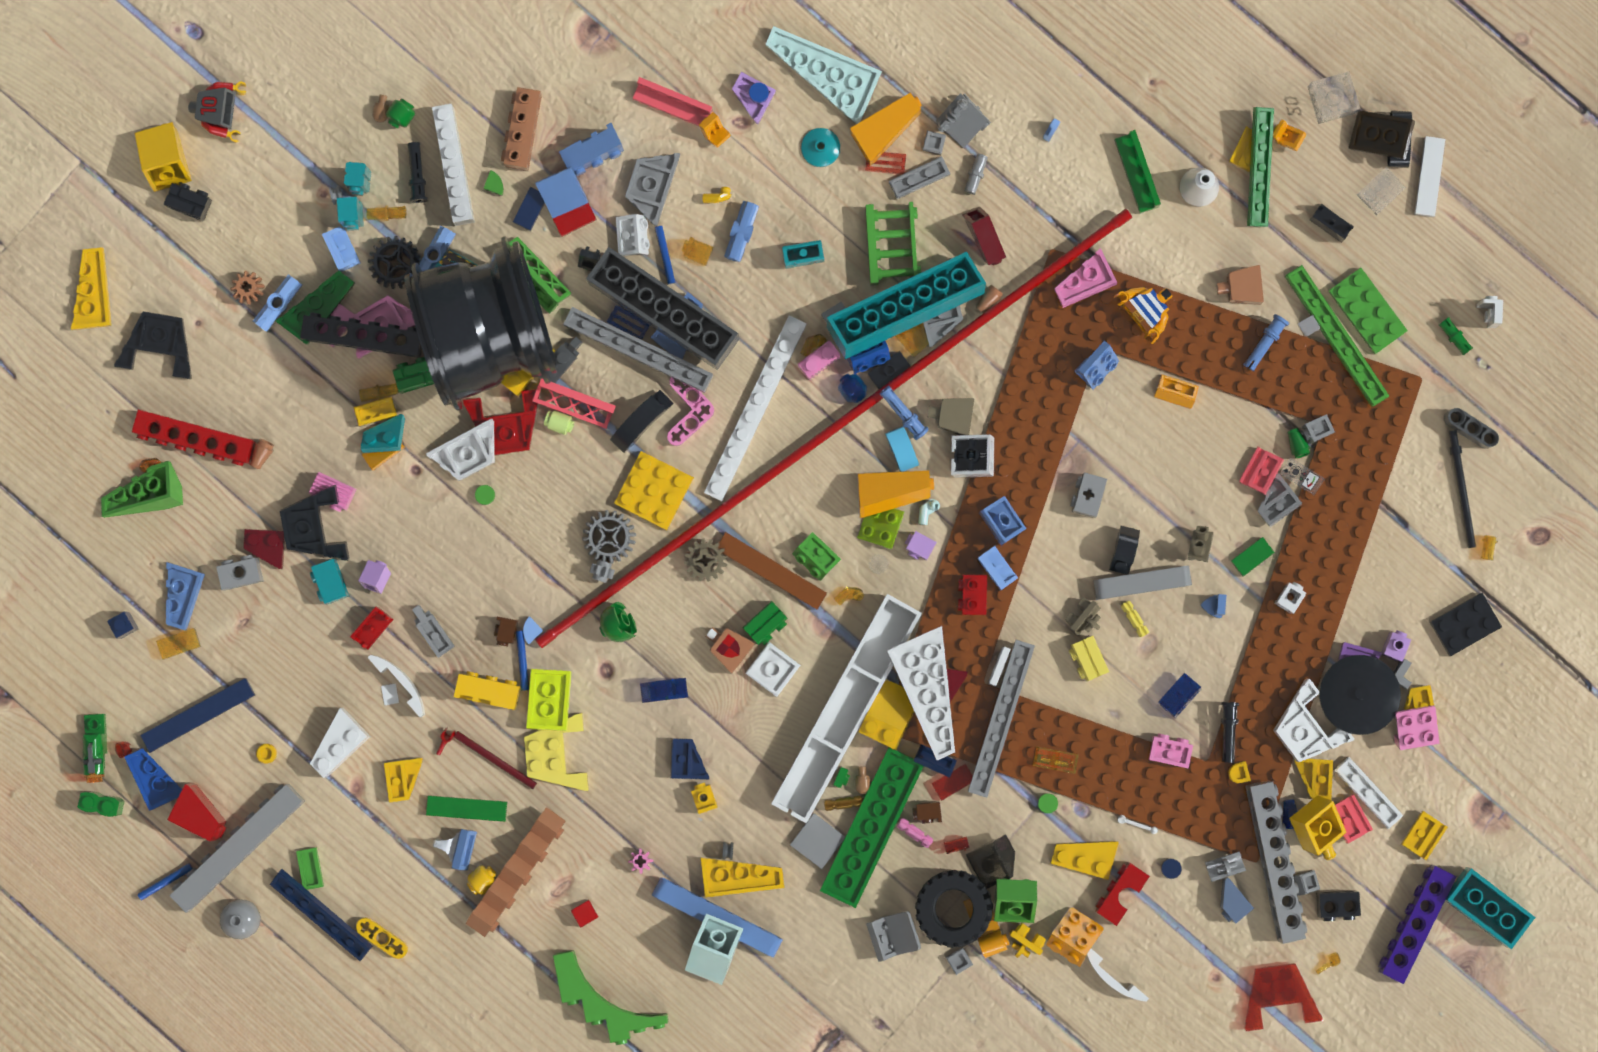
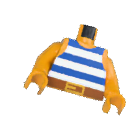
[1114,287,1172,344]

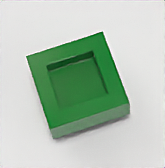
[833,767,850,788]

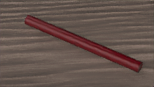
[454,731,537,789]

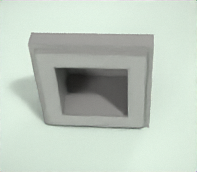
[1293,870,1320,896]

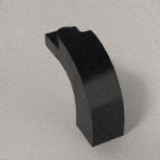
[610,390,674,453]

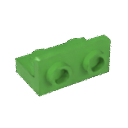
[792,532,841,581]

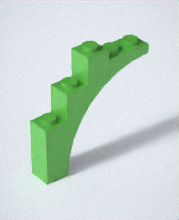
[553,950,669,1045]

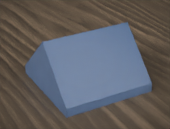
[979,496,1026,545]

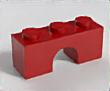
[1095,862,1150,926]

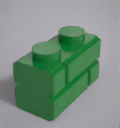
[393,357,434,394]
[742,601,788,645]

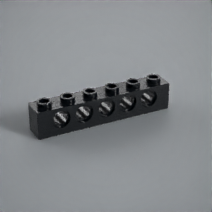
[300,313,422,358]

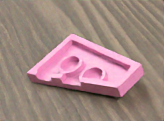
[1055,248,1117,308]

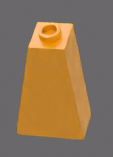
[850,92,922,166]
[858,470,934,518]

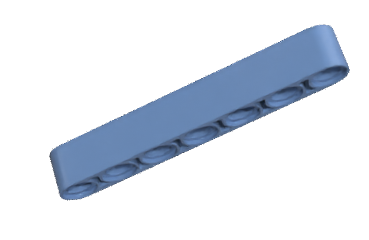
[652,877,783,958]

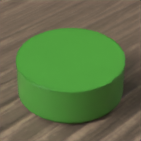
[475,485,495,505]
[1038,793,1058,813]

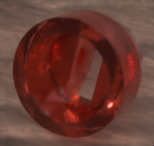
[115,741,133,758]

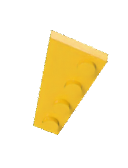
[71,247,112,330]
[701,857,785,897]

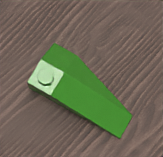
[101,461,183,518]

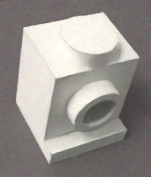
[1274,582,1306,614]

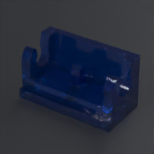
[1158,672,1202,719]

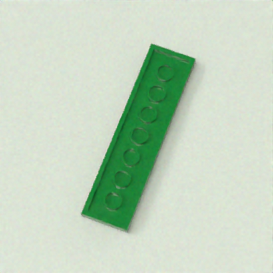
[820,747,924,908]

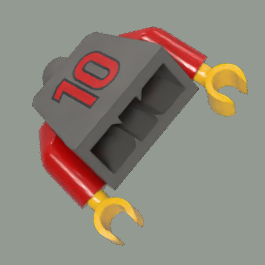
[188,81,246,143]

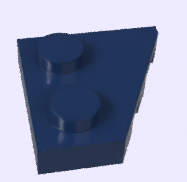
[670,738,709,780]

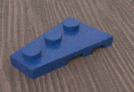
[124,748,182,811]

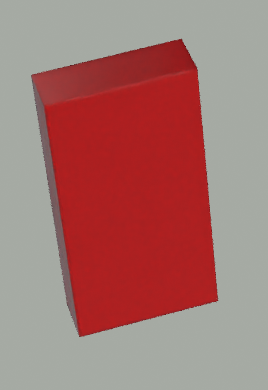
[553,203,597,237]

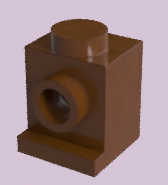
[494,616,518,647]
[912,801,942,824]

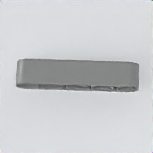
[1093,566,1192,600]

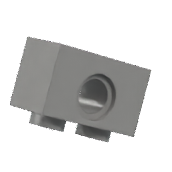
[216,555,264,591]

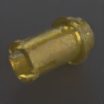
[1480,535,1498,560]

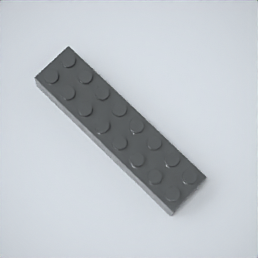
[586,247,740,371]

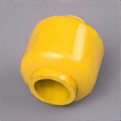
[467,865,497,895]

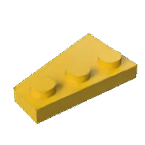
[1050,841,1119,880]

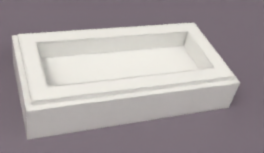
[988,647,1011,686]

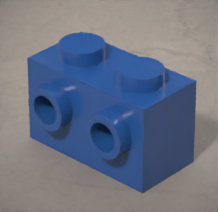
[847,341,890,374]

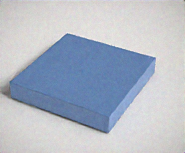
[535,166,589,218]

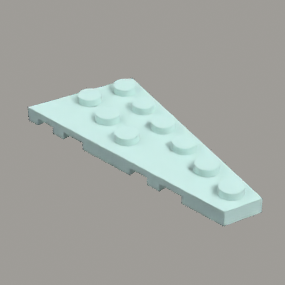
[766,26,882,124]

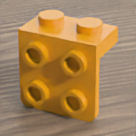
[1046,907,1104,967]

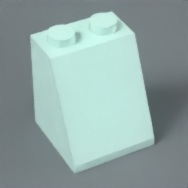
[685,914,743,985]

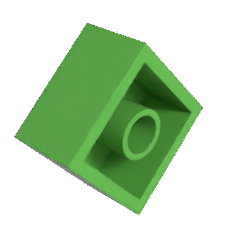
[994,878,1037,923]

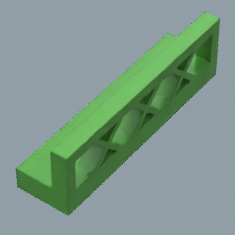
[509,237,571,314]

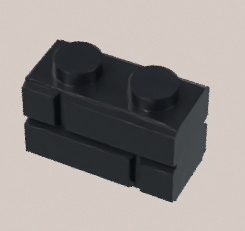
[164,182,212,222]

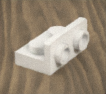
[616,214,650,257]
[1476,296,1503,328]

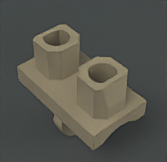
[1188,526,1213,562]
[1065,598,1101,636]

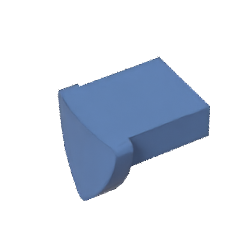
[1201,594,1227,618]

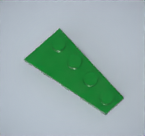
[276,270,355,346]

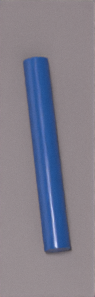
[655,226,676,285]
[516,631,529,691]
[138,863,193,901]

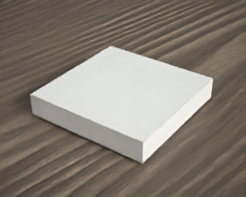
[745,642,801,697]

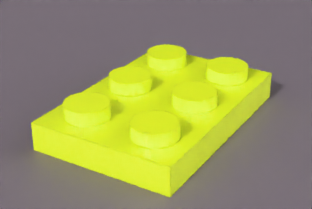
[526,669,572,731]

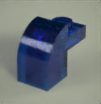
[640,678,688,703]

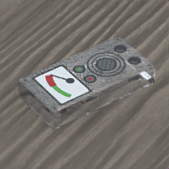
[1280,458,1325,495]

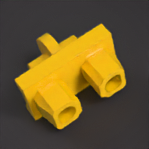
[1009,922,1046,958]

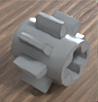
[590,560,615,583]

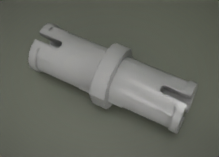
[964,153,988,195]

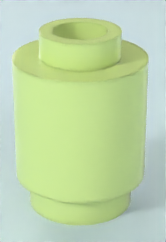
[544,410,574,435]

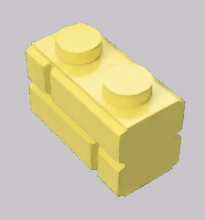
[1068,635,1109,682]

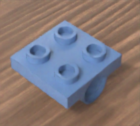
[1075,341,1119,390]

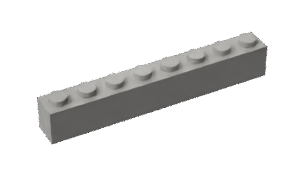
[170,784,305,913]

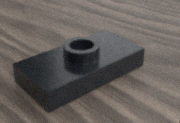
[868,351,910,390]

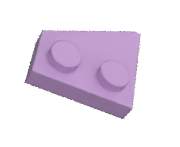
[732,72,776,124]

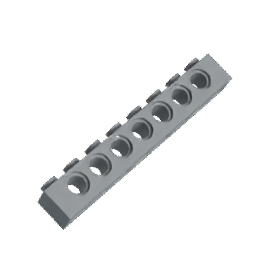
[1245,781,1307,944]

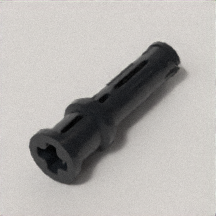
[408,142,428,203]
[1221,702,1239,763]

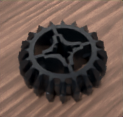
[368,236,421,290]

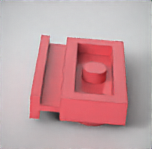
[1239,447,1284,495]
[1335,795,1373,844]

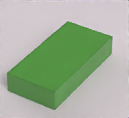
[296,847,324,890]

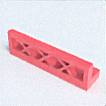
[633,77,713,126]
[532,378,616,429]

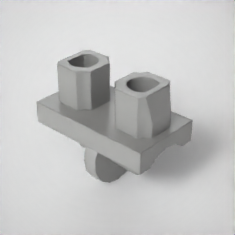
[1205,851,1246,882]

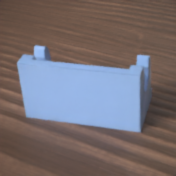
[322,227,361,272]
[977,546,1018,591]

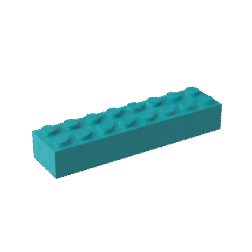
[826,252,986,359]

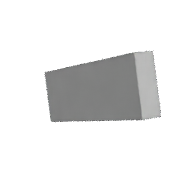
[889,156,950,200]

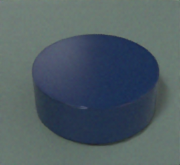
[1161,858,1182,879]

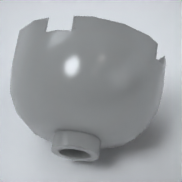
[220,899,261,940]

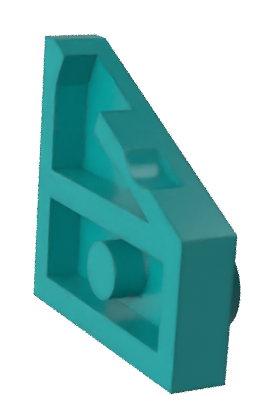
[361,414,405,453]

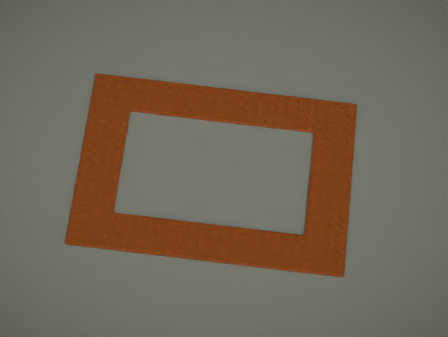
[898,249,1422,862]

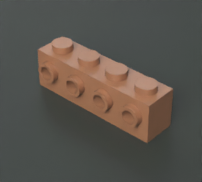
[501,87,542,171]

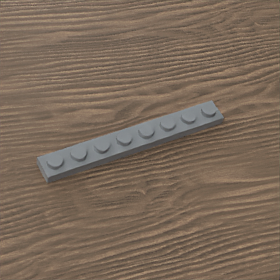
[563,307,714,393]
[968,640,1035,798]

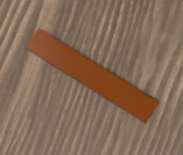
[718,532,827,610]

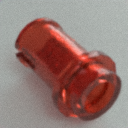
[943,836,970,855]

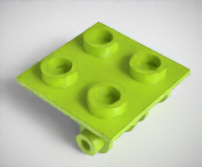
[857,508,904,549]

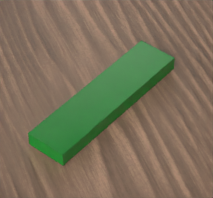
[426,795,508,822]

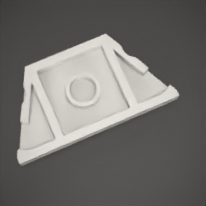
[426,419,495,481]

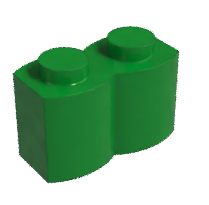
[77,791,125,817]

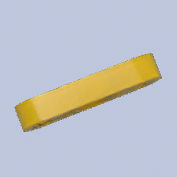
[356,917,408,959]

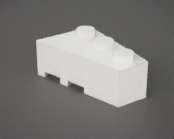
[310,708,371,778]

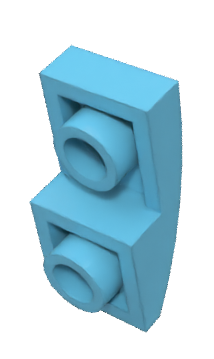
[885,426,919,472]

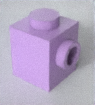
[904,531,937,561]
[358,560,391,594]
[1381,630,1411,662]

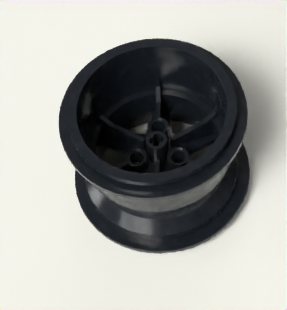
[404,236,558,411]

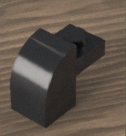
[1109,526,1140,575]

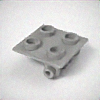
[936,93,989,148]

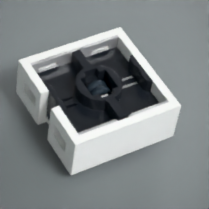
[951,434,994,478]

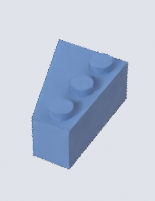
[559,123,624,176]

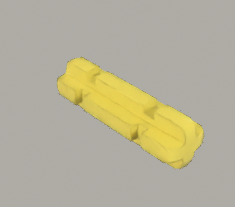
[1121,601,1149,637]

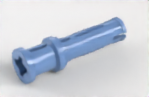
[1243,314,1289,371]
[880,386,929,440]

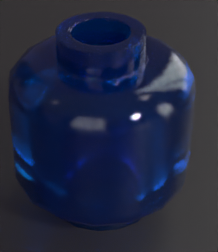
[838,374,867,403]

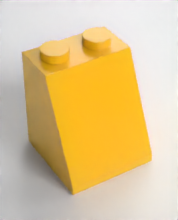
[135,122,192,192]

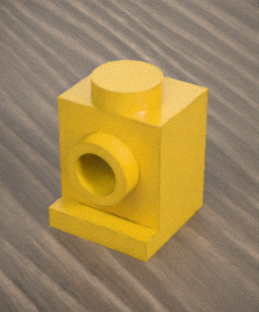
[691,782,718,814]

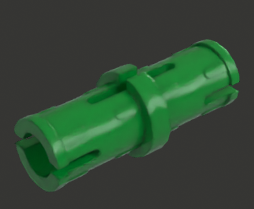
[1439,317,1473,355]

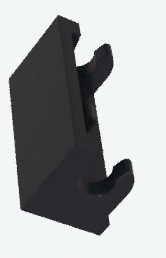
[1310,204,1354,243]

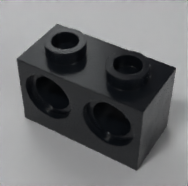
[1316,890,1361,921]

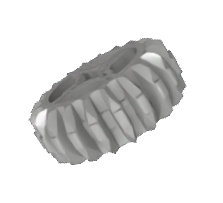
[582,510,636,564]

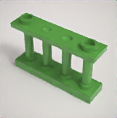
[865,202,921,286]

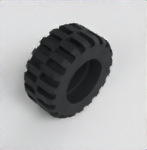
[915,870,993,948]

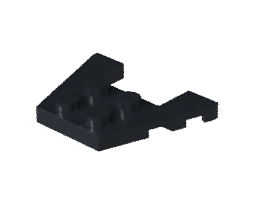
[114,311,192,380]
[280,485,350,561]

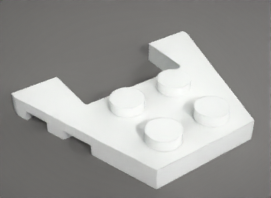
[1273,678,1354,762]

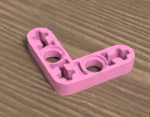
[667,377,714,446]

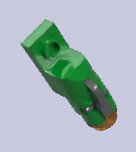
[82,714,108,783]

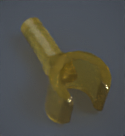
[1316,952,1341,975]

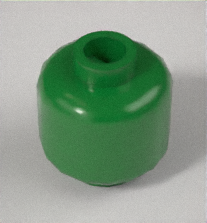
[386,98,415,129]

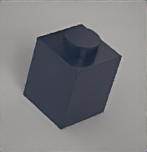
[107,611,139,639]

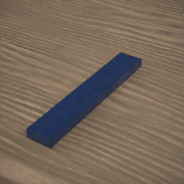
[140,678,256,753]
[270,869,373,961]

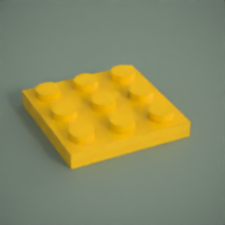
[614,451,694,530]

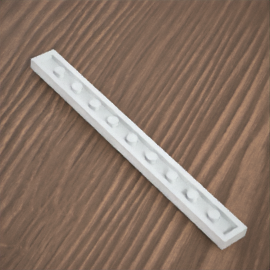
[704,315,807,501]

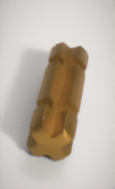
[824,796,863,811]

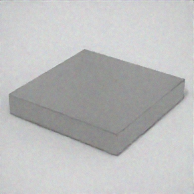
[790,813,845,869]

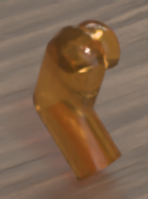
[139,458,162,472]

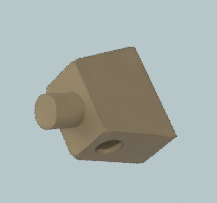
[927,398,975,435]

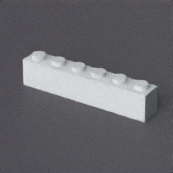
[432,104,475,226]

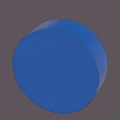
[749,83,769,103]

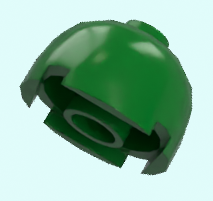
[599,602,637,642]

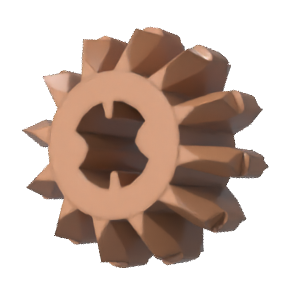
[230,271,265,305]

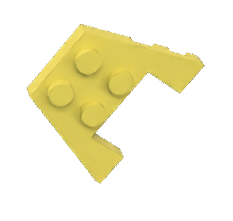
[524,713,589,791]

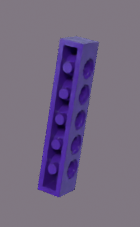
[1378,865,1457,984]

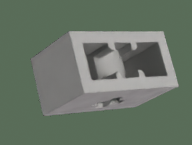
[1070,472,1107,518]

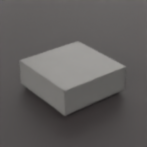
[922,130,946,155]
[946,947,973,975]

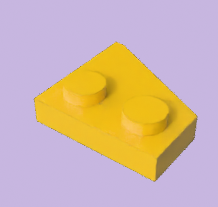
[1294,759,1333,800]

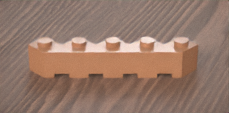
[465,807,566,937]

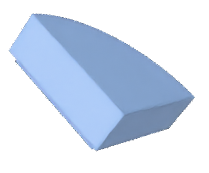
[1043,118,1060,142]
[523,616,543,644]

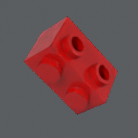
[958,575,987,616]

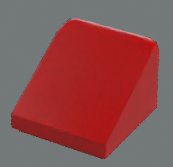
[571,900,599,928]

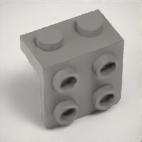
[866,911,921,962]

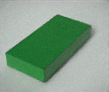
[1231,537,1275,577]

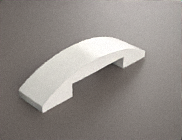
[368,655,425,717]
[1087,949,1149,1002]

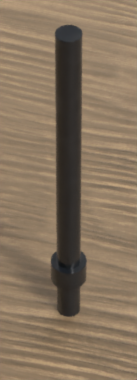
[1449,430,1476,548]

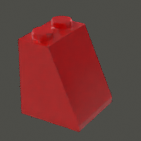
[167,783,227,841]

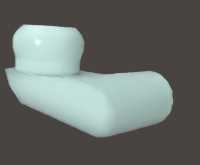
[918,499,940,525]

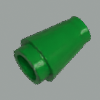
[1287,428,1310,459]

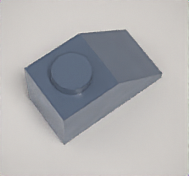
[1220,877,1254,924]

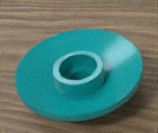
[801,128,840,167]

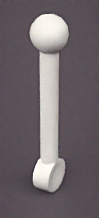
[1118,815,1158,834]

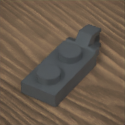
[539,337,582,383]

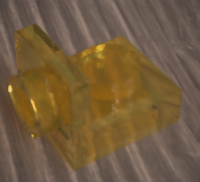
[682,237,713,266]

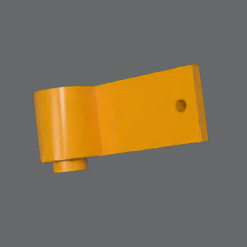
[963,899,1010,958]

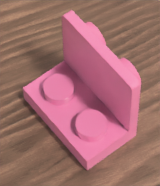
[1394,705,1440,750]

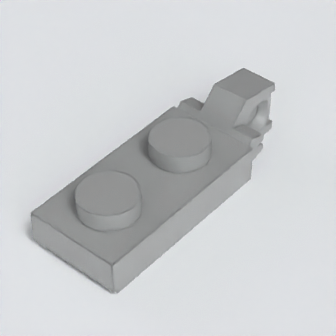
[412,605,455,658]

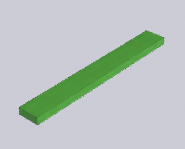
[1285,265,1389,407]

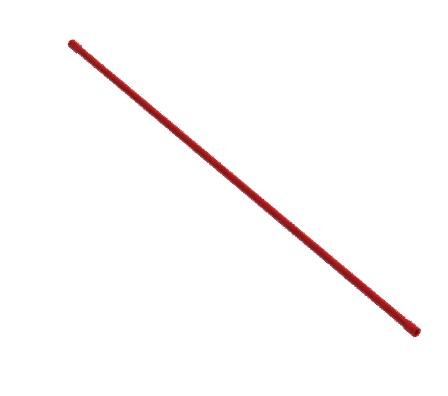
[535,208,1133,648]

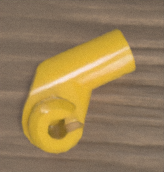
[702,187,731,203]

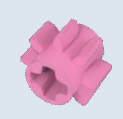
[628,848,653,874]

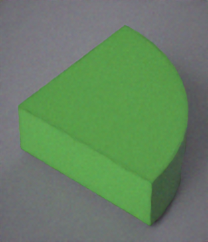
[484,170,504,196]

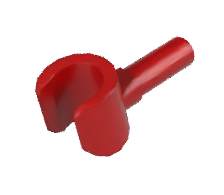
[436,727,455,755]

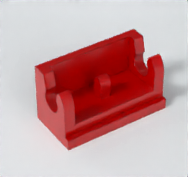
[350,606,394,650]

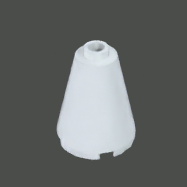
[1179,167,1219,207]

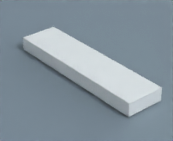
[1414,136,1445,217]
[1334,757,1403,829]

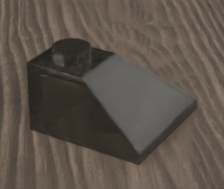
[965,834,1015,889]

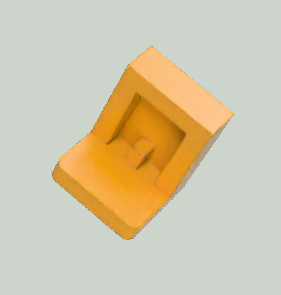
[699,112,731,148]
[1273,119,1306,152]

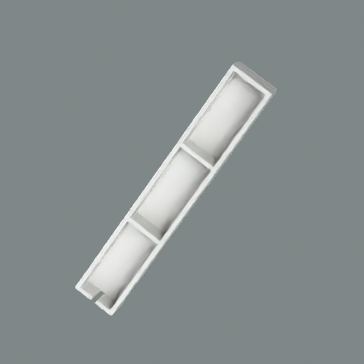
[771,594,922,823]

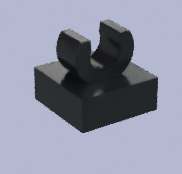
[578,246,600,271]

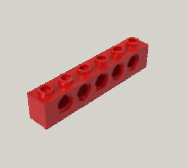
[132,409,256,466]

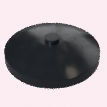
[1319,655,1401,735]

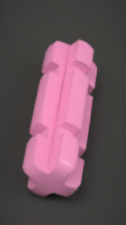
[897,818,933,848]

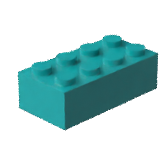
[1445,867,1536,949]

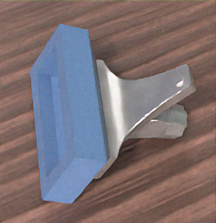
[433,829,477,870]

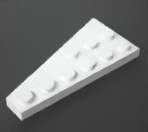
[887,626,955,760]

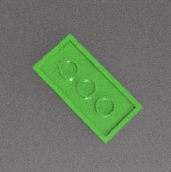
[1328,268,1408,354]

